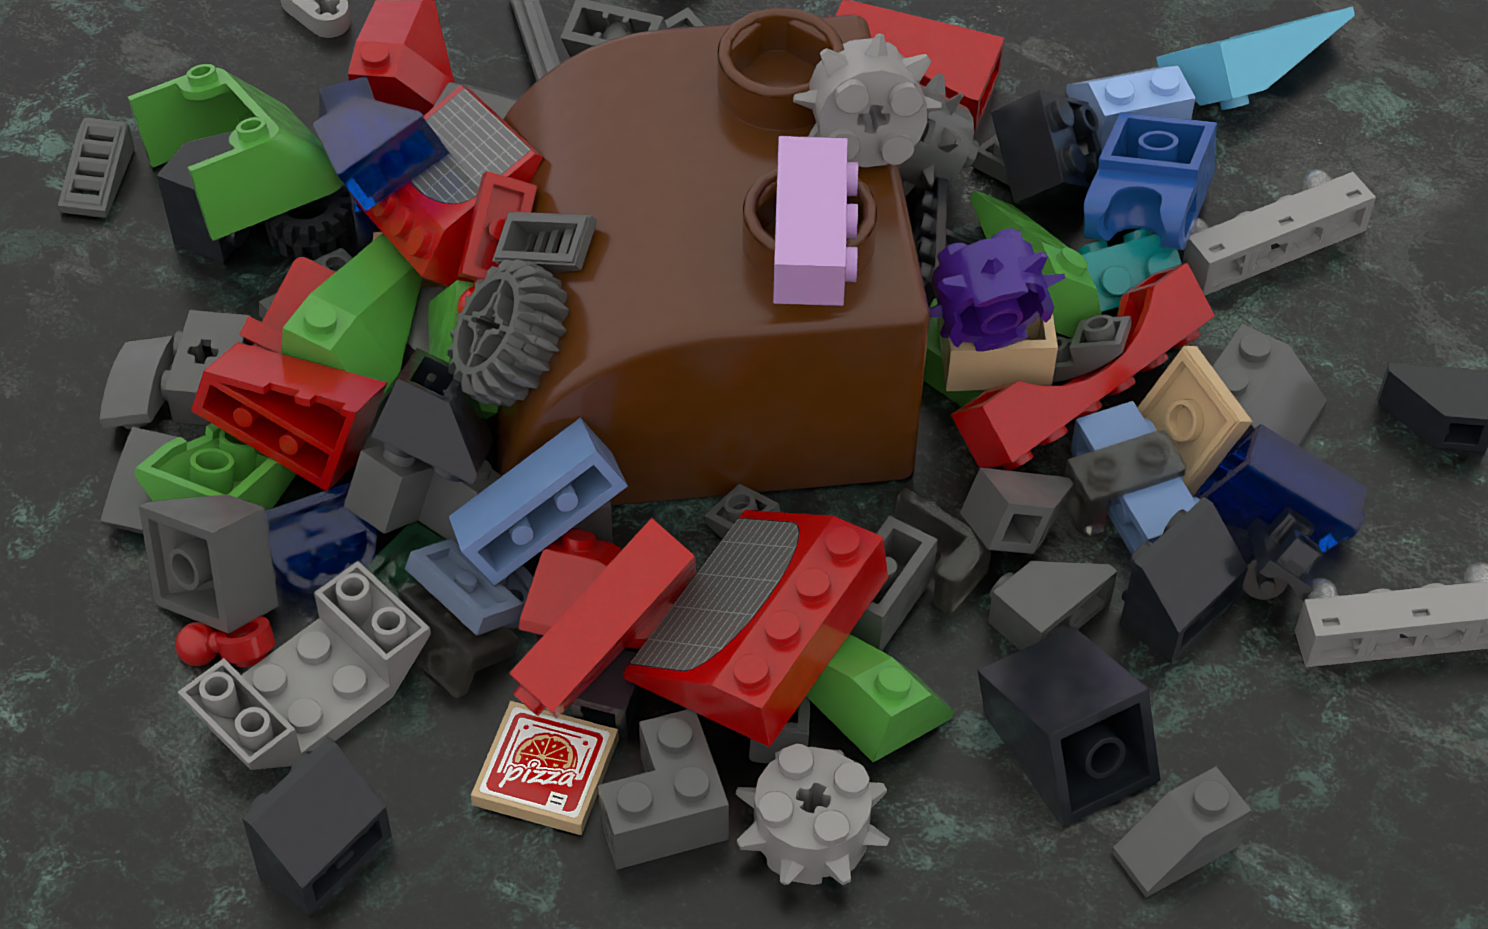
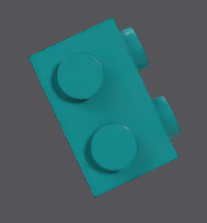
[1077,229,1182,314]

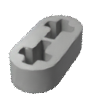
[281,0,351,38]

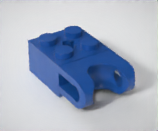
[1083,112,1217,250]

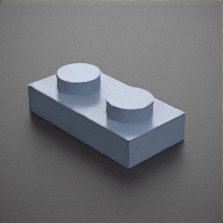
[405,539,523,635]

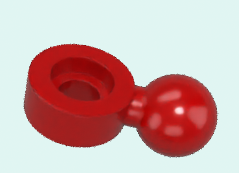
[175,616,276,667]

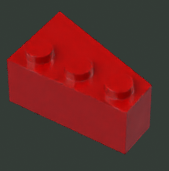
[191,342,387,492]

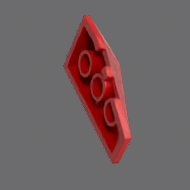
[348,0,454,120]
[519,529,687,649]

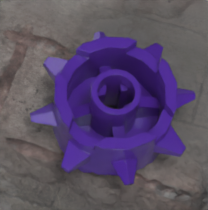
[929,228,1065,352]

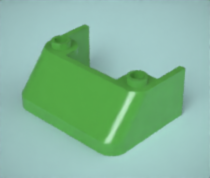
[128,64,344,241]

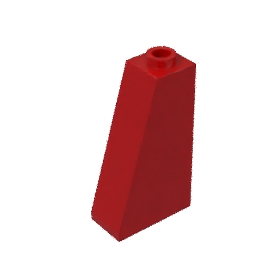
[829,0,1005,134]
[509,518,697,719]

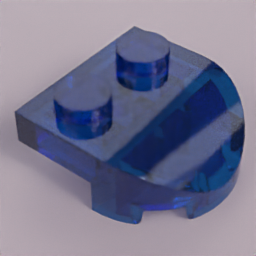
[265,482,378,594]

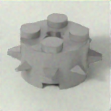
[793,33,941,167]
[736,743,890,885]

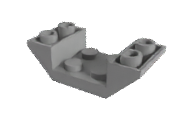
[178,561,431,770]

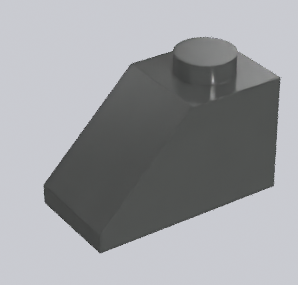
[988,561,1118,651]
[1112,766,1252,898]

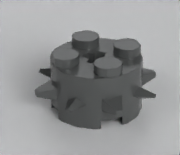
[898,74,979,197]

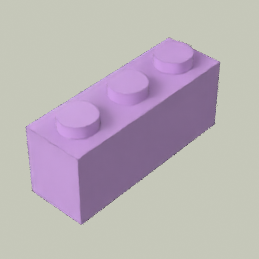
[773,136,858,306]

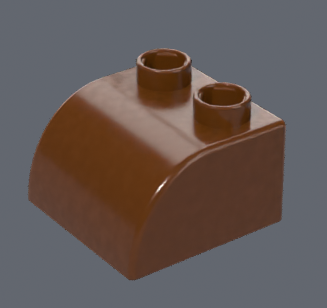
[493,7,930,506]

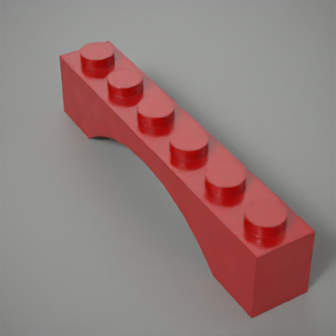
[951,263,1215,471]

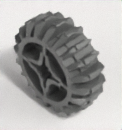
[447,259,569,407]

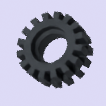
[264,185,355,260]

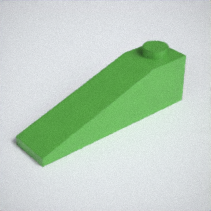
[969,190,1102,338]
[280,233,423,404]
[135,424,297,517]
[806,634,955,762]

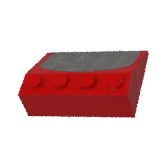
[354,85,543,286]
[623,510,889,747]

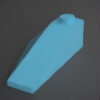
[1156,6,1355,110]

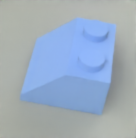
[1066,65,1196,151]

